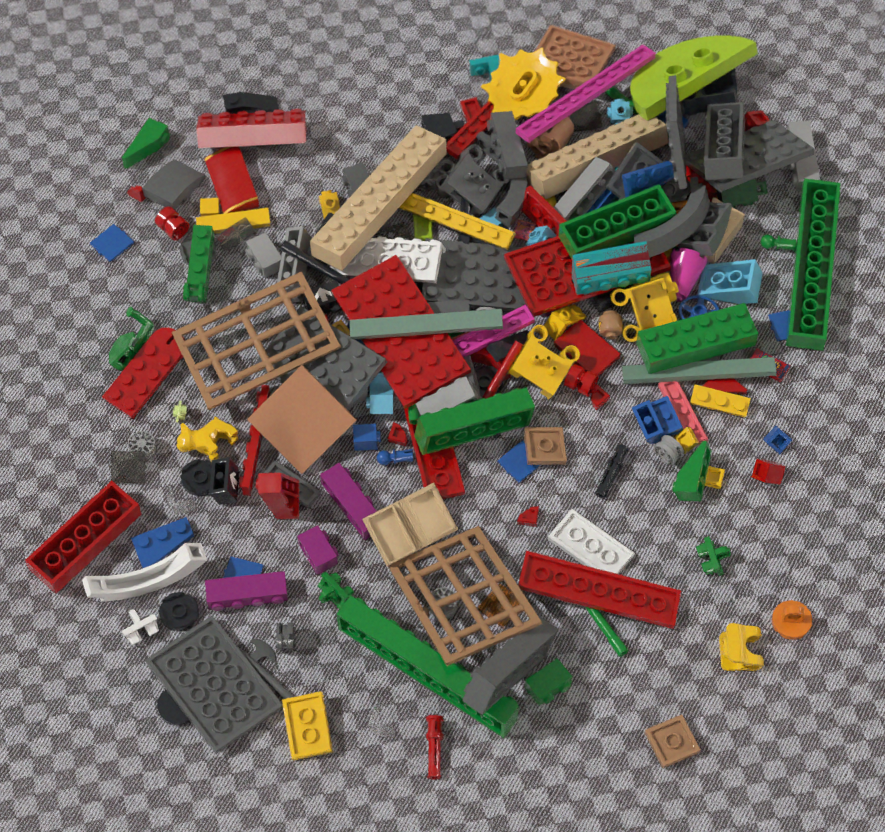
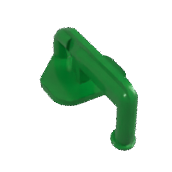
[108,306,154,371]

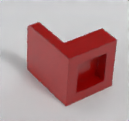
[751,459,786,485]

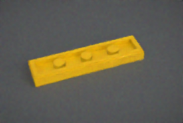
[196,208,271,234]

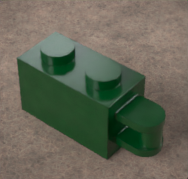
[717,179,768,208]

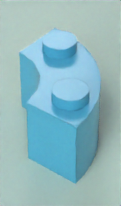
[366,371,394,414]

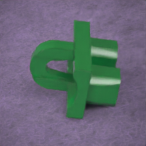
[696,536,731,576]
[318,572,354,609]

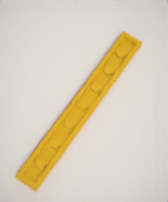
[399,193,515,250]

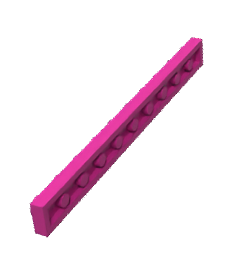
[516,44,656,143]

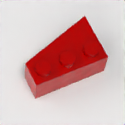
[256,473,299,519]

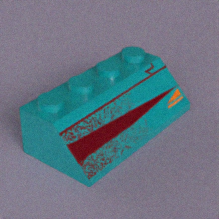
[572,241,651,295]

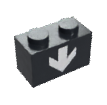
[302,280,341,314]
[209,457,240,505]

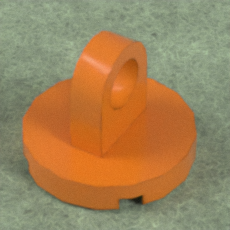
[771,600,812,640]

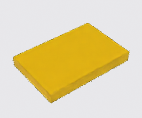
[282,691,333,761]

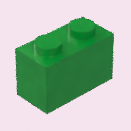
[524,658,572,706]

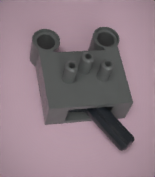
[440,144,509,217]

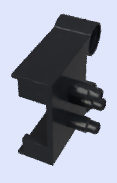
[682,68,738,116]

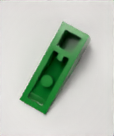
[122,118,170,169]
[673,441,712,501]

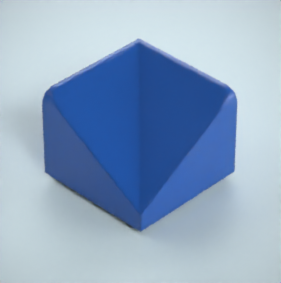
[763,425,792,454]

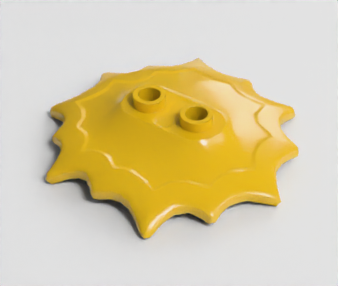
[481,47,566,121]

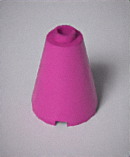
[670,248,708,302]

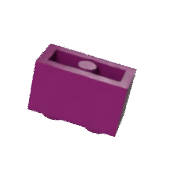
[297,525,339,575]

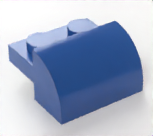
[632,396,683,444]

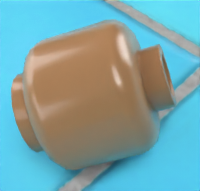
[598,311,623,340]

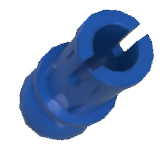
[376,449,414,466]

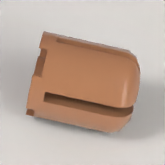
[527,116,574,159]

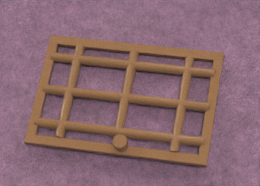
[172,271,341,410]
[388,526,542,666]

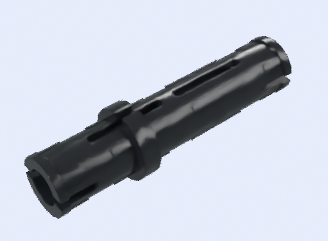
[594,444,629,499]

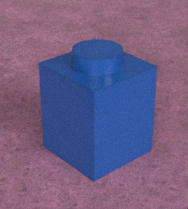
[353,424,381,451]

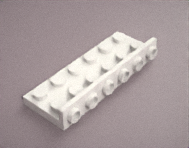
[330,237,446,283]

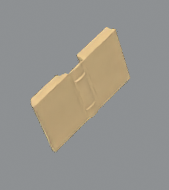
[362,483,458,566]

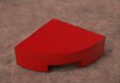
[127,185,145,202]
[591,384,610,410]
[388,422,407,446]
[517,506,539,527]

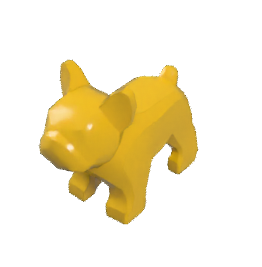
[176,417,238,462]

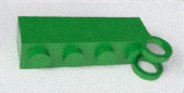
[183,225,215,303]

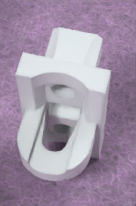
[121,609,159,645]

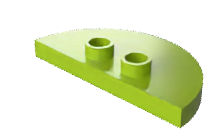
[630,35,758,121]

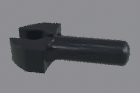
[458,234,492,245]

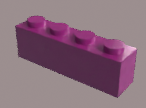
[320,463,379,541]
[205,571,288,611]

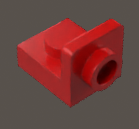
[745,110,770,131]

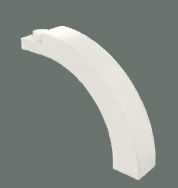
[82,543,207,601]

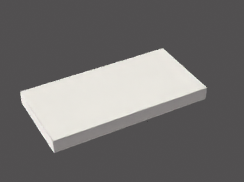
[548,509,635,574]

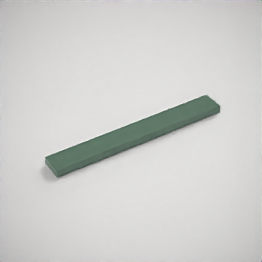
[350,309,503,340]
[622,357,776,384]

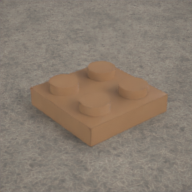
[524,427,567,465]
[644,714,700,769]

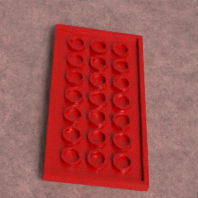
[504,236,671,317]
[331,255,471,409]

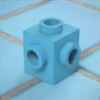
[607,99,633,125]
[526,226,556,246]

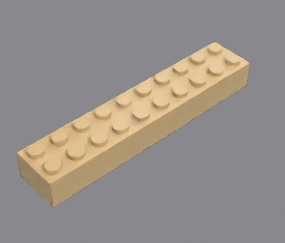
[310,125,447,271]

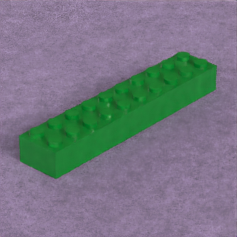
[786,178,841,351]
[336,596,519,738]

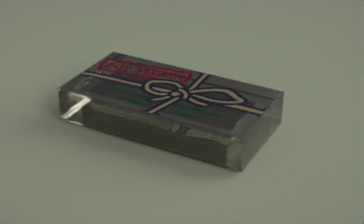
[215,217,256,253]

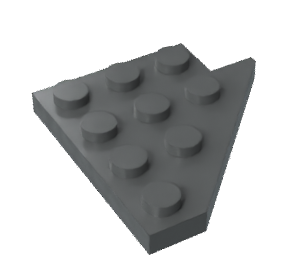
[605,142,691,202]

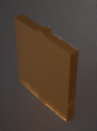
[477,583,520,629]

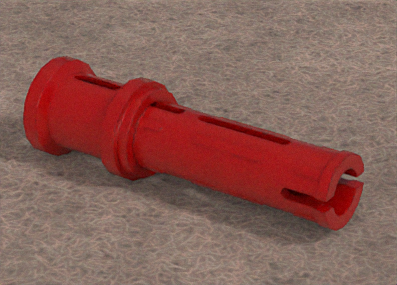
[426,715,444,780]

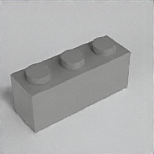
[416,377,479,415]

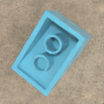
[697,259,763,304]

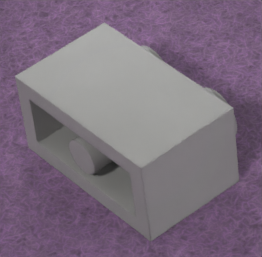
[245,232,281,278]

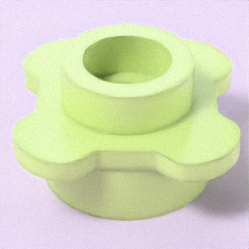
[173,400,187,423]

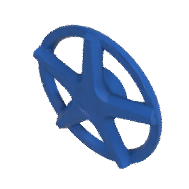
[678,295,719,320]

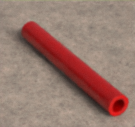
[482,341,524,399]

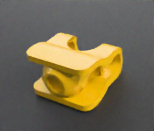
[719,623,764,671]

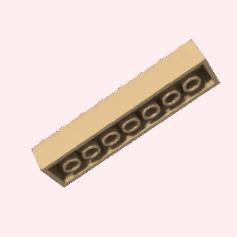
[526,114,669,199]

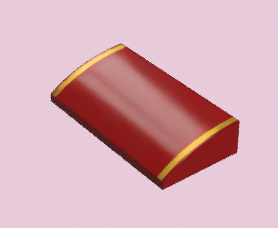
[204,146,259,214]

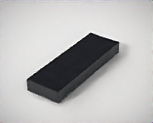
[486,330,529,363]

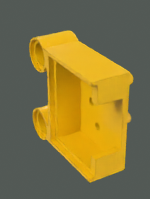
[611,277,677,342]
[508,325,580,400]

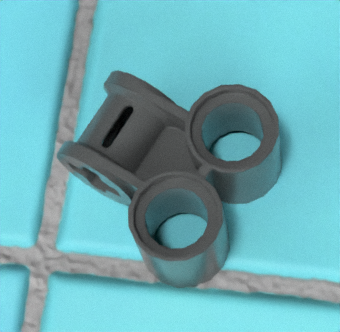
[419,160,454,198]

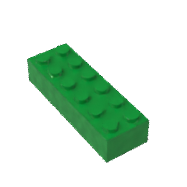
[559,184,677,259]
[636,303,758,374]
[414,388,535,455]

